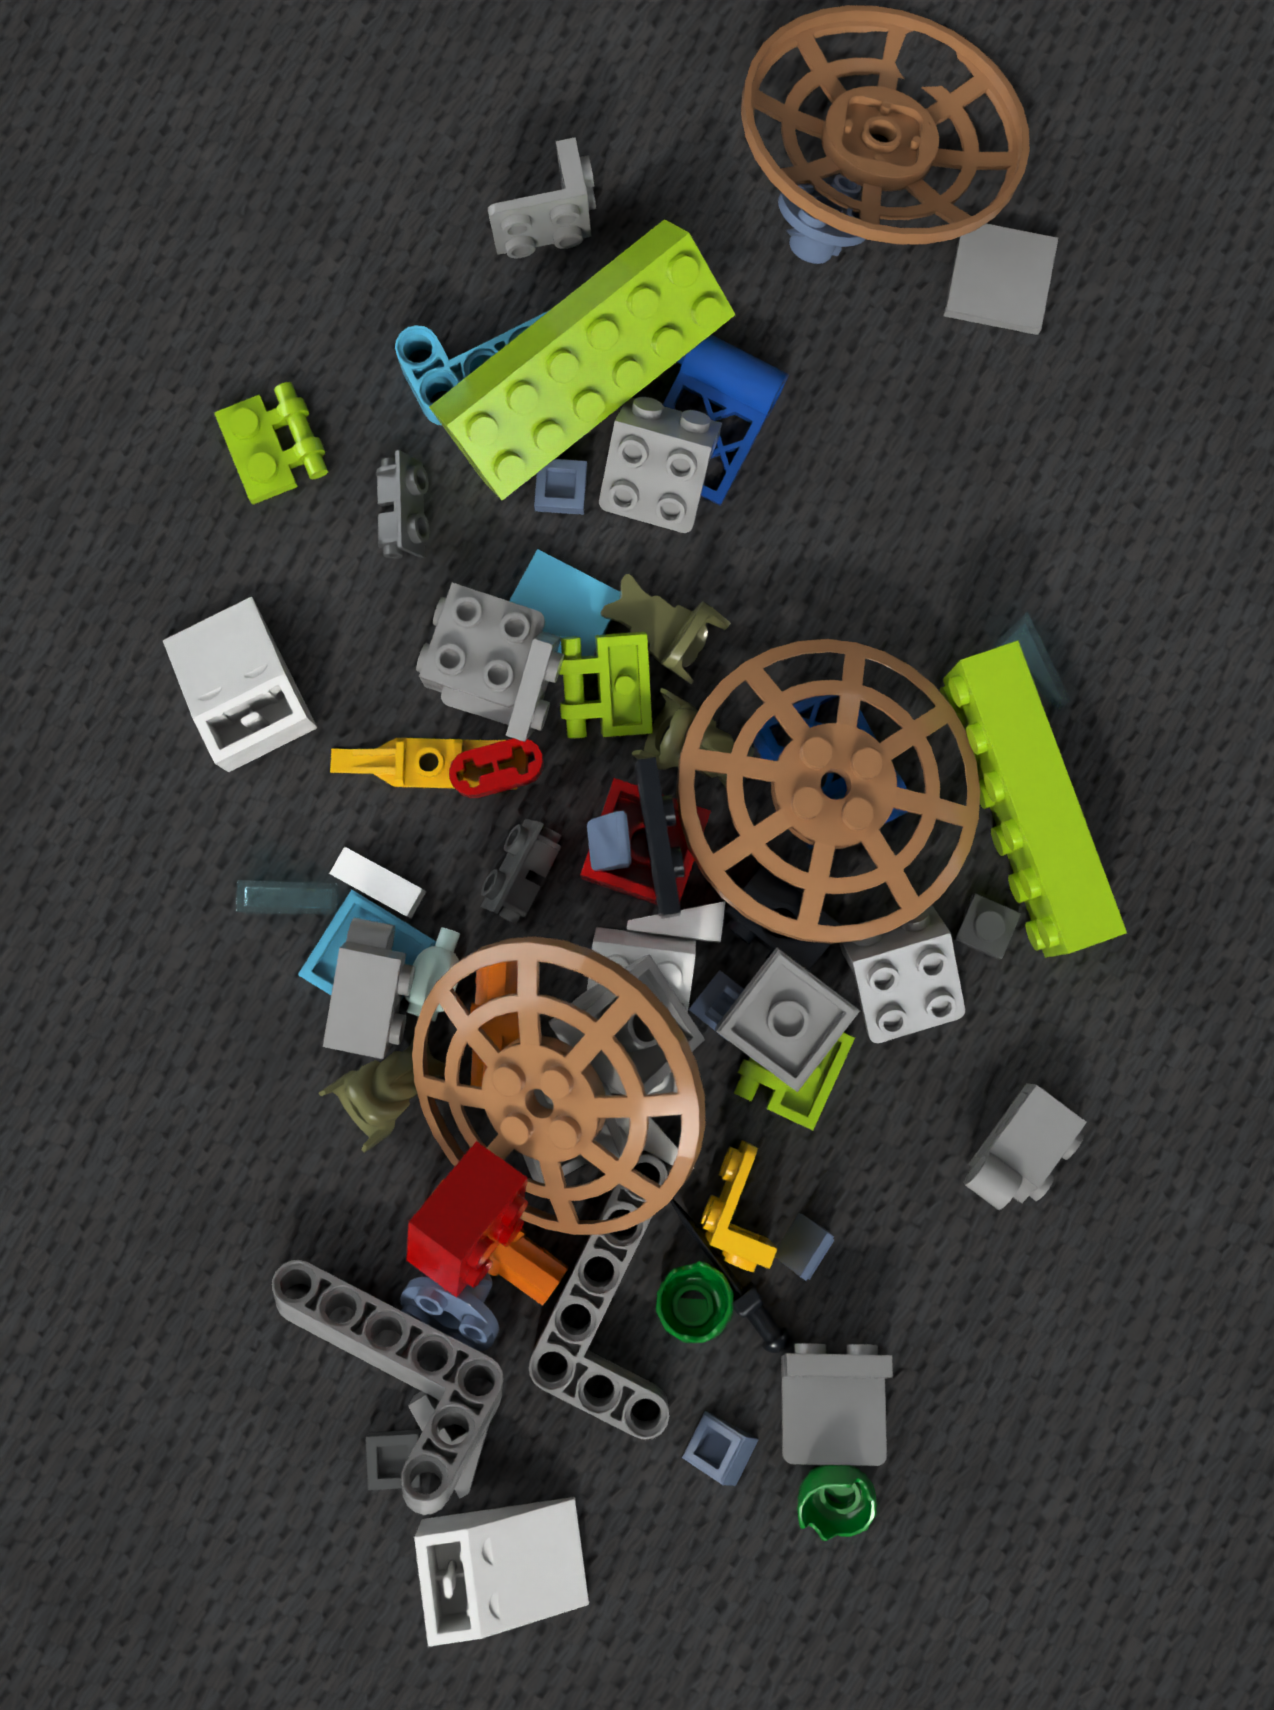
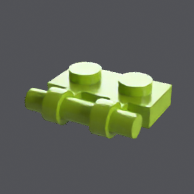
[214,382,328,505]
[559,632,653,739]
[734,1033,855,1131]

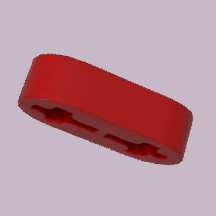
[449,738,544,798]

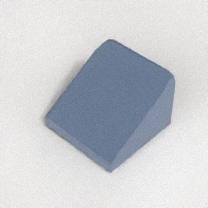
[587,811,631,871]
[775,1213,834,1281]
[682,1411,759,1486]

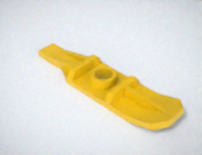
[330,738,528,790]

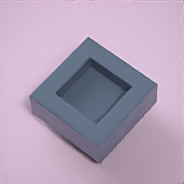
[534,459,587,515]

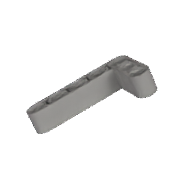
[529,1152,669,1440]
[272,1260,503,1515]

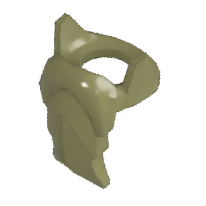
[601,574,731,684]
[631,688,754,787]
[319,1037,445,1153]

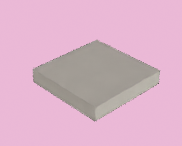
[944,224,1058,335]
[715,947,860,1092]

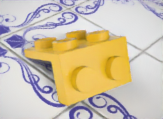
[700,1140,777,1272]

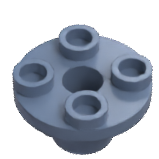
[778,174,866,264]
[400,1273,499,1352]

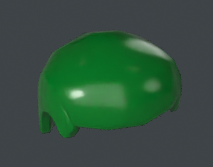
[656,1261,734,1343]
[797,1465,877,1541]

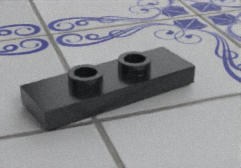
[635,757,685,919]

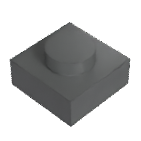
[953,893,1021,960]
[366,1429,422,1490]

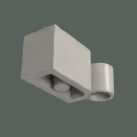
[323,917,415,1059]
[964,1083,1087,1210]

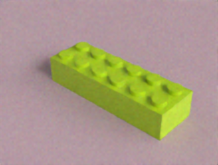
[429,219,736,500]
[940,640,1127,958]

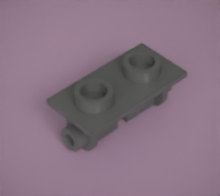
[376,450,430,559]
[480,818,562,924]

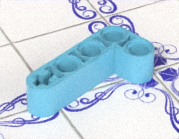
[395,310,550,425]

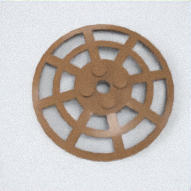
[741,5,1030,244]
[676,639,980,944]
[412,937,705,1235]

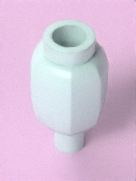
[405,927,460,1021]

